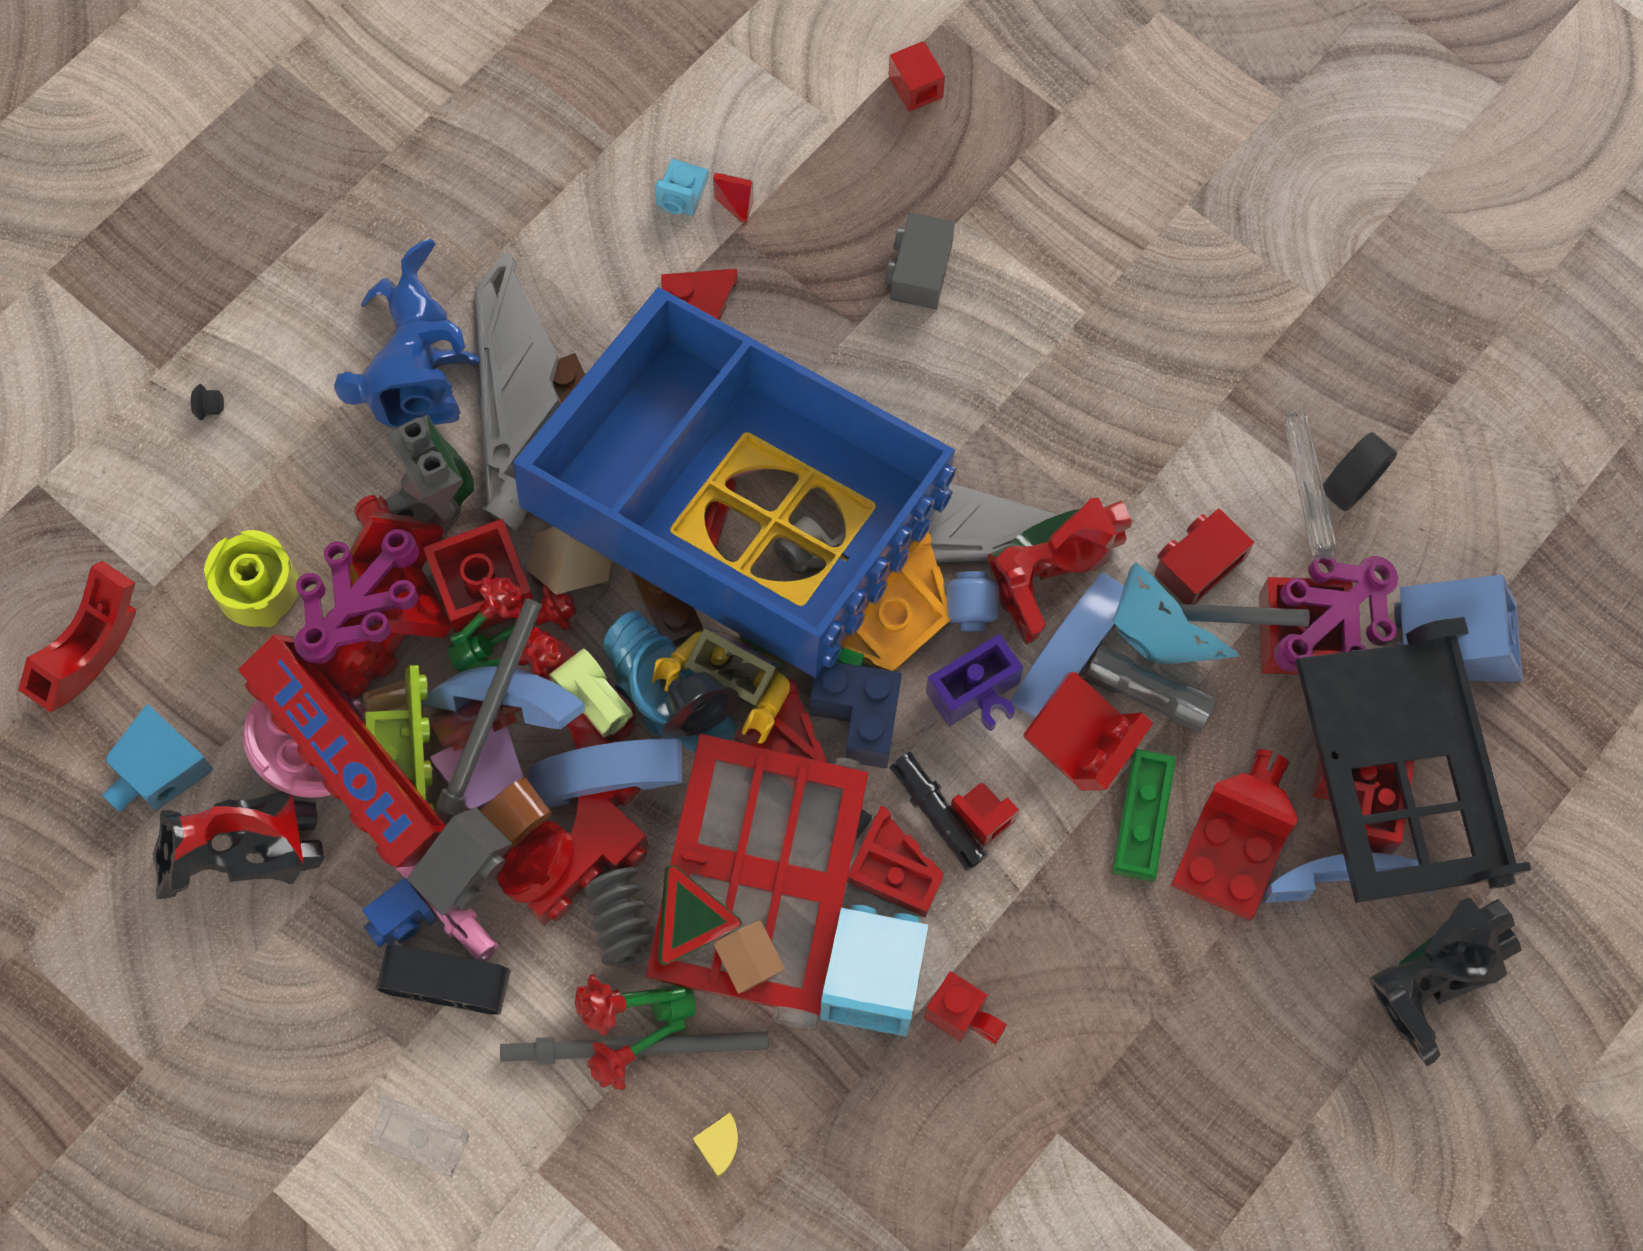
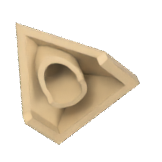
[526,527,613,595]

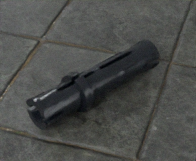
[889,752,988,871]

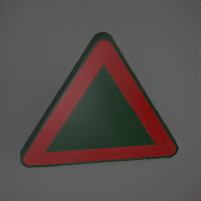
[658,865,742,965]

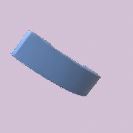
[1010,572,1124,719]
[421,666,585,730]
[529,739,682,808]
[1263,853,1437,903]

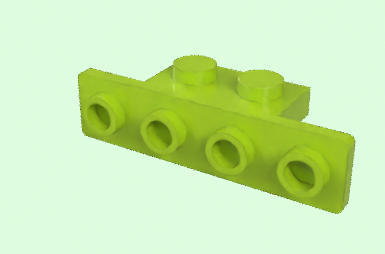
[363,665,434,810]

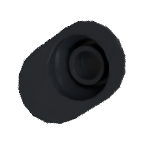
[661,672,739,739]

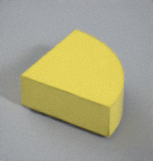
[693,1113,738,1178]

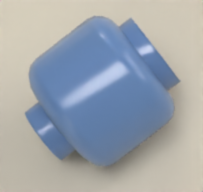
[945,571,1000,632]

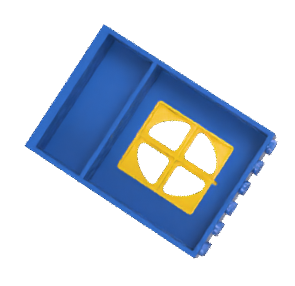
[513,287,956,678]

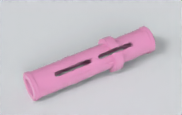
[395,862,499,961]

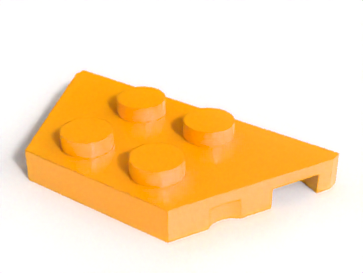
[840,532,950,671]

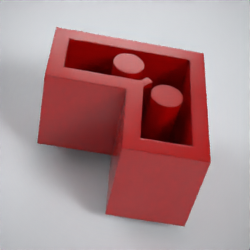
[1312,757,1415,854]

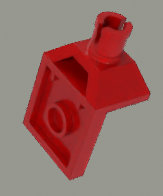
[349,495,452,638]
[1170,749,1298,921]

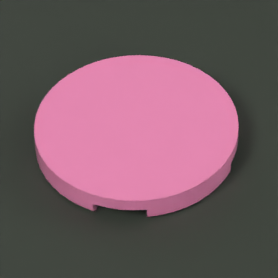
[243,687,367,798]

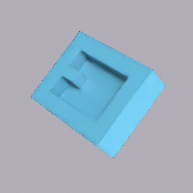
[655,158,709,216]

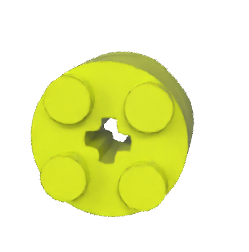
[204,530,299,627]

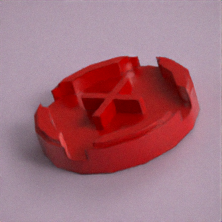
[497,821,573,903]

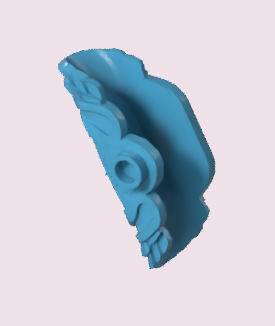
[603,610,737,754]

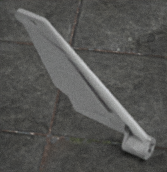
[475,253,562,532]
[773,484,1058,574]

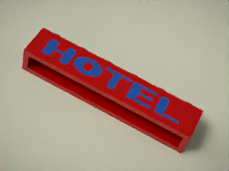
[238,634,446,868]

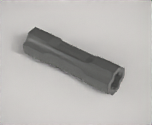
[1085,644,1217,734]

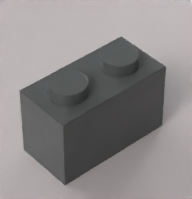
[885,212,956,310]
[406,808,513,916]

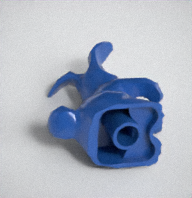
[334,239,480,428]

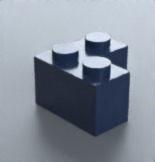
[810,662,902,768]

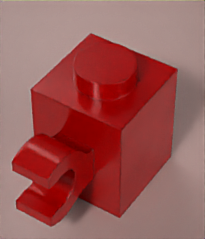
[924,971,1007,1045]

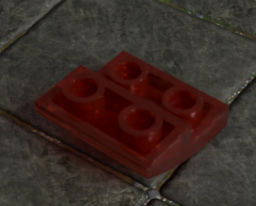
[429,699,522,752]

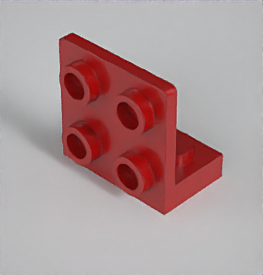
[1023,672,1154,791]

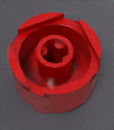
[311,611,405,699]

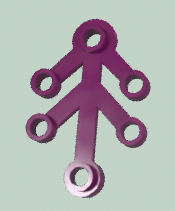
[294,529,419,664]
[1274,554,1398,672]

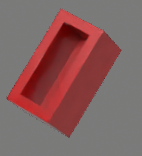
[1154,508,1254,604]

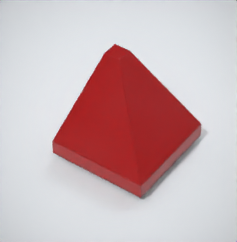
[713,173,754,223]

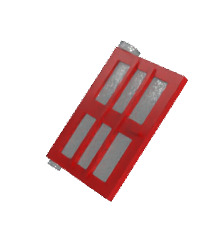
[644,734,869,1030]

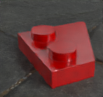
[661,269,738,320]

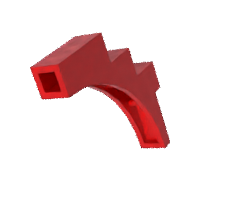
[528,639,649,926]

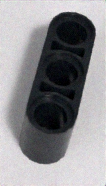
[375,945,511,1015]

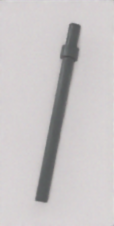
[436,598,542,825]
[500,1031,769,1065]

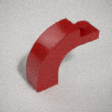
[18,561,137,713]

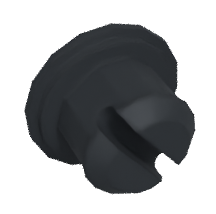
[191,384,224,421]

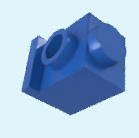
[362,877,437,948]

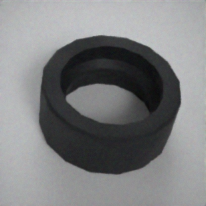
[1320,432,1397,511]

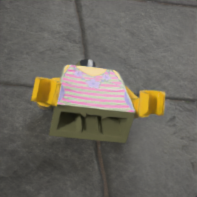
[651,628,790,743]

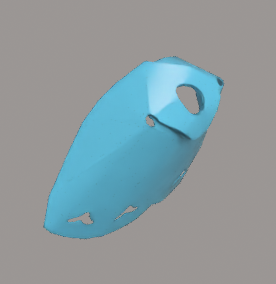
[1113,563,1240,665]

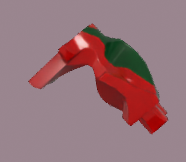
[988,497,1132,645]

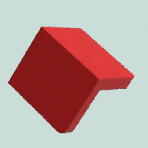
[888,41,945,112]
[950,783,1019,848]

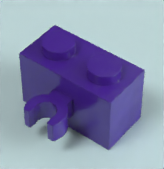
[926,633,1023,731]

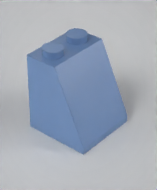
[1394,574,1523,682]

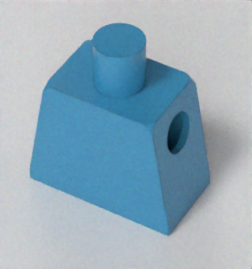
[102,704,213,813]

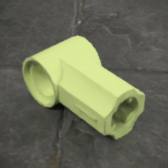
[549,649,633,738]

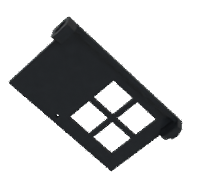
[1296,617,1531,903]

